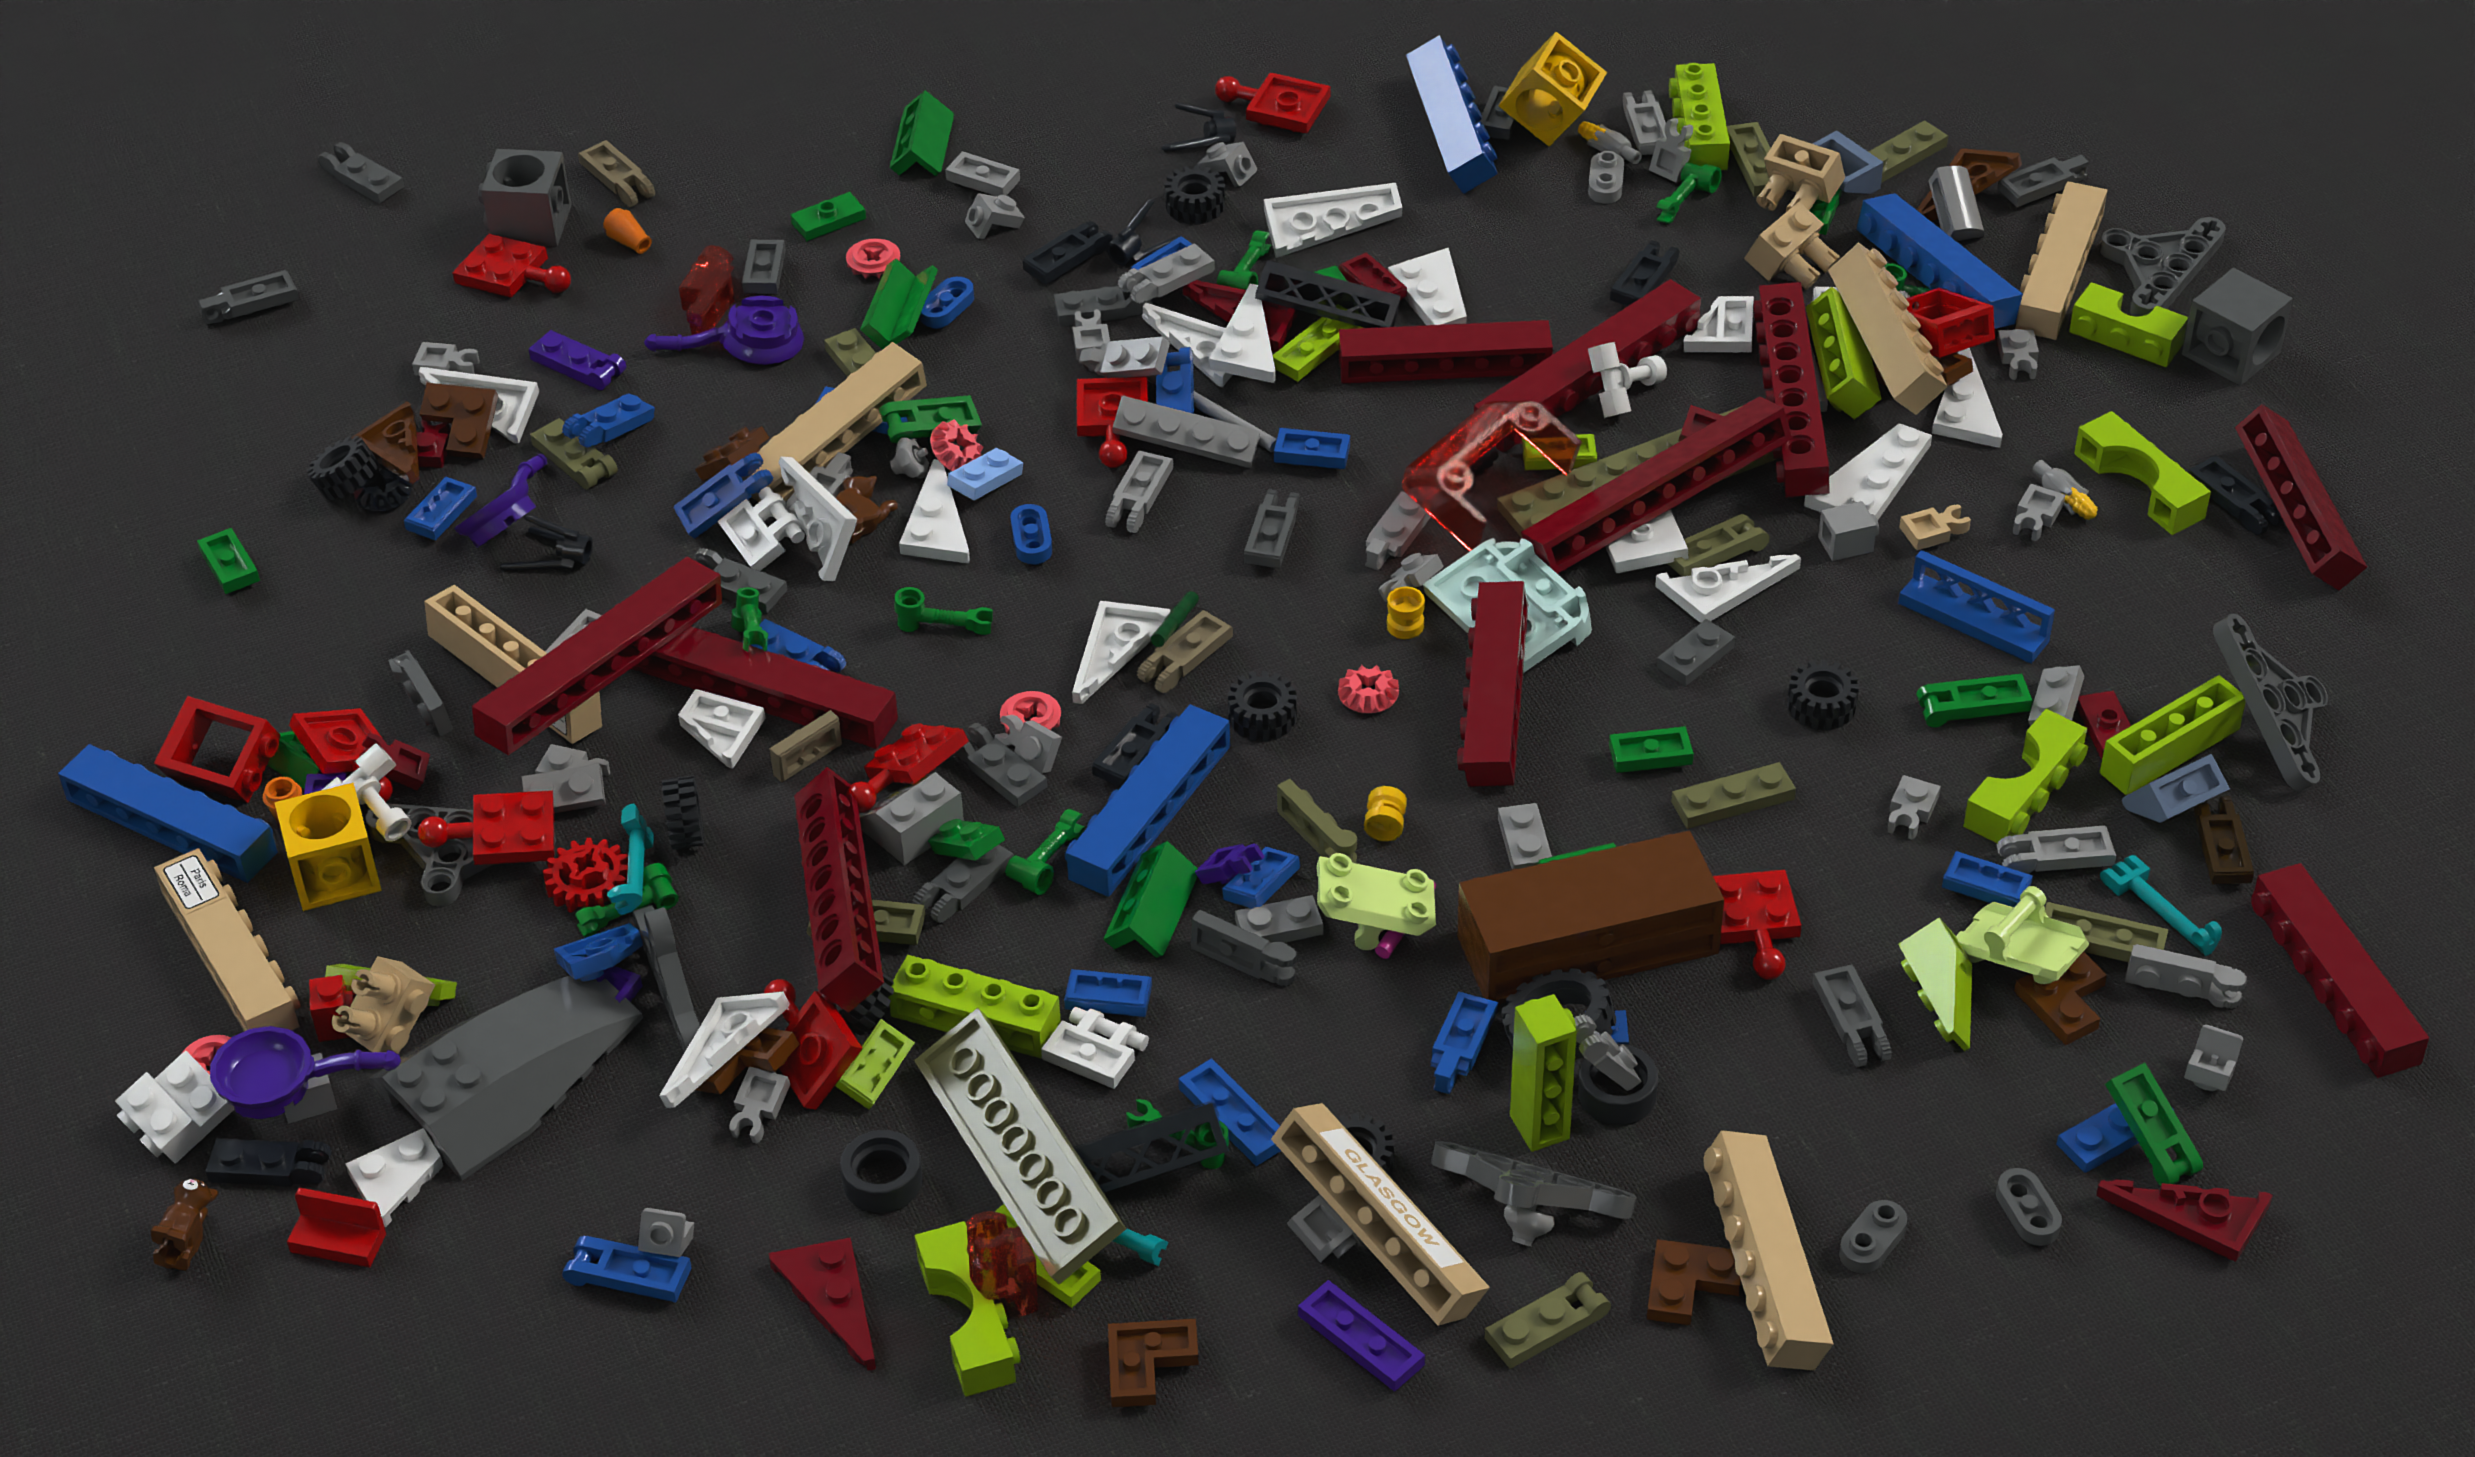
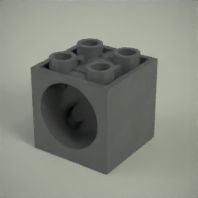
[478,149,572,247]
[2182,267,2293,386]

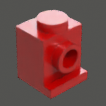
[309,975,355,1042]

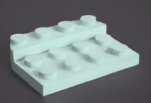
[1423,538,1592,673]

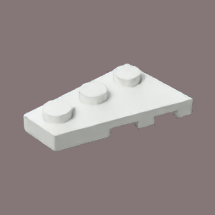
[1388,248,1467,325]

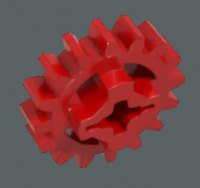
[543,838,628,913]

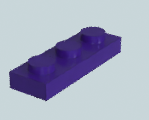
[1298,1280,1425,1392]

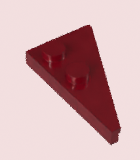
[2096,1179,2273,1262]

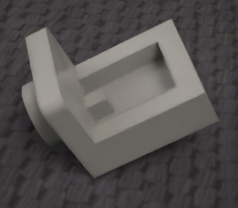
[1197,142,1257,187]
[965,193,1025,239]
[2184,1025,2243,1091]
[1287,1194,1357,1263]
[638,1208,694,1257]

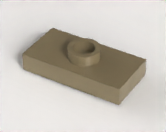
[769,710,842,782]

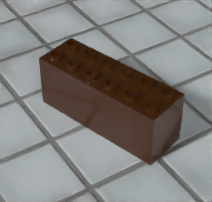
[1457,830,1724,1005]

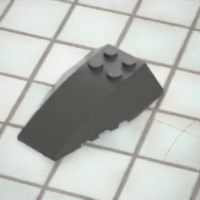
[368,976,643,1181]

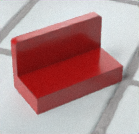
[287,1188,386,1267]

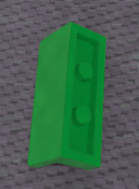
[890,90,954,176]
[860,259,938,350]
[1103,841,1198,958]

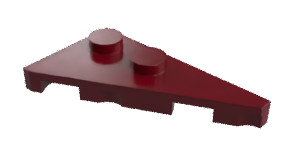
[1183,280,1300,352]
[768,1237,876,1371]

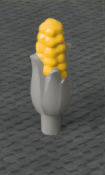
[1578,121,1642,164]
[2033,460,2098,520]

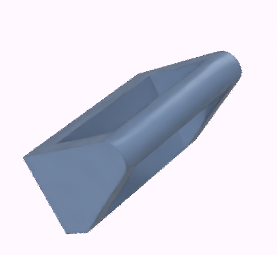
[1812,130,1884,194]
[2122,754,2230,823]

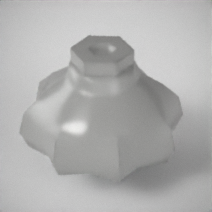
[890,438,930,479]
[1504,1204,1555,1246]

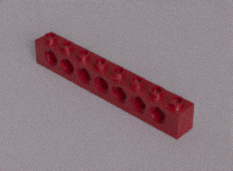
[1753,282,1830,497]
[794,767,884,1013]

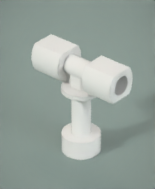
[1588,342,1667,418]
[322,743,411,841]

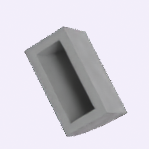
[1928,166,1985,241]

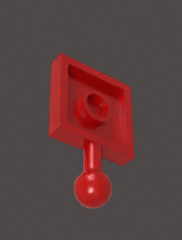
[1215,72,1331,134]
[452,234,571,297]
[1077,377,1148,468]
[289,708,393,802]
[846,723,969,813]
[418,790,555,865]
[1713,870,1802,980]
[764,979,863,1110]

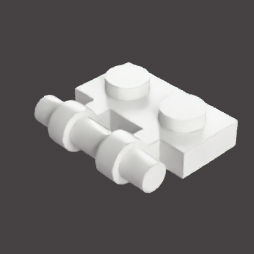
[718,487,805,571]
[1041,1007,1149,1089]

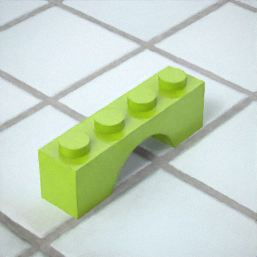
[2074,411,2211,535]
[1963,709,2088,844]
[914,1221,1021,1397]

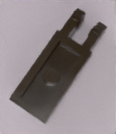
[2194,796,2254,884]

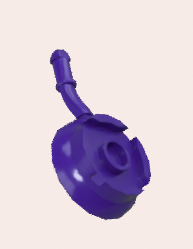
[644,295,804,365]
[454,453,548,548]
[210,1026,401,1119]

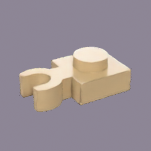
[1899,505,1971,551]

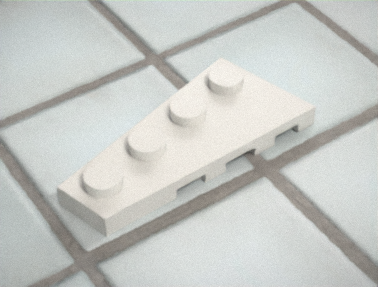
[1264,183,1402,258]
[1804,423,1932,521]

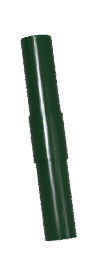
[1150,591,1199,647]

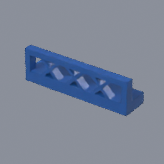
[1898,550,2055,664]

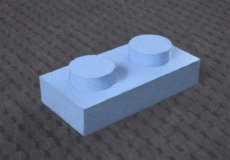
[947,448,1023,500]

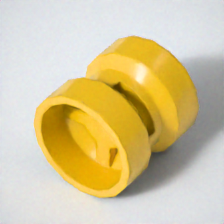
[1387,586,1425,639]
[1364,786,1407,841]

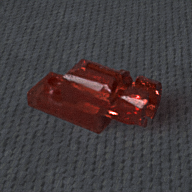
[679,245,735,335]
[966,1211,1038,1317]

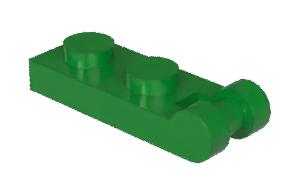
[879,395,982,443]
[1916,674,2033,727]
[2105,1063,2203,1186]

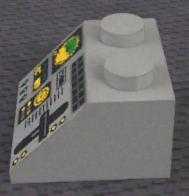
[859,772,964,865]

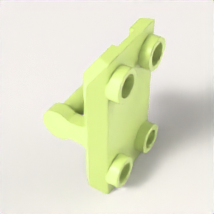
[1317,853,1436,950]
[1956,886,2089,984]

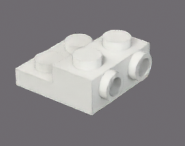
[115,1050,234,1164]

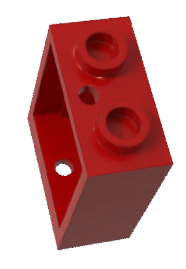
[1906,287,1995,358]
[154,696,281,803]

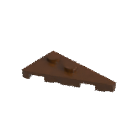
[1917,148,2022,222]
[351,401,419,484]

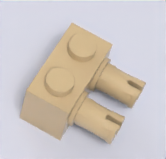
[1756,134,1845,212]
[1744,202,1840,290]
[332,956,435,1054]

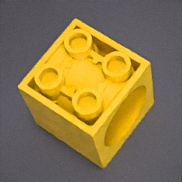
[1498,32,1607,147]
[274,783,382,911]

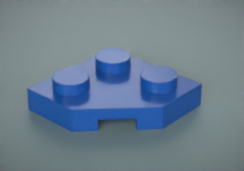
[554,923,643,981]

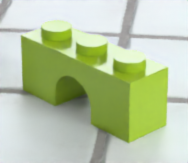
[2069,282,2189,367]

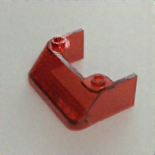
[1402,401,1582,551]

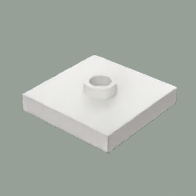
[1605,509,1689,573]

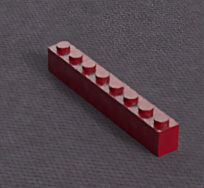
[1473,279,1701,453]
[1521,396,1793,574]
[472,556,722,756]
[631,626,898,749]

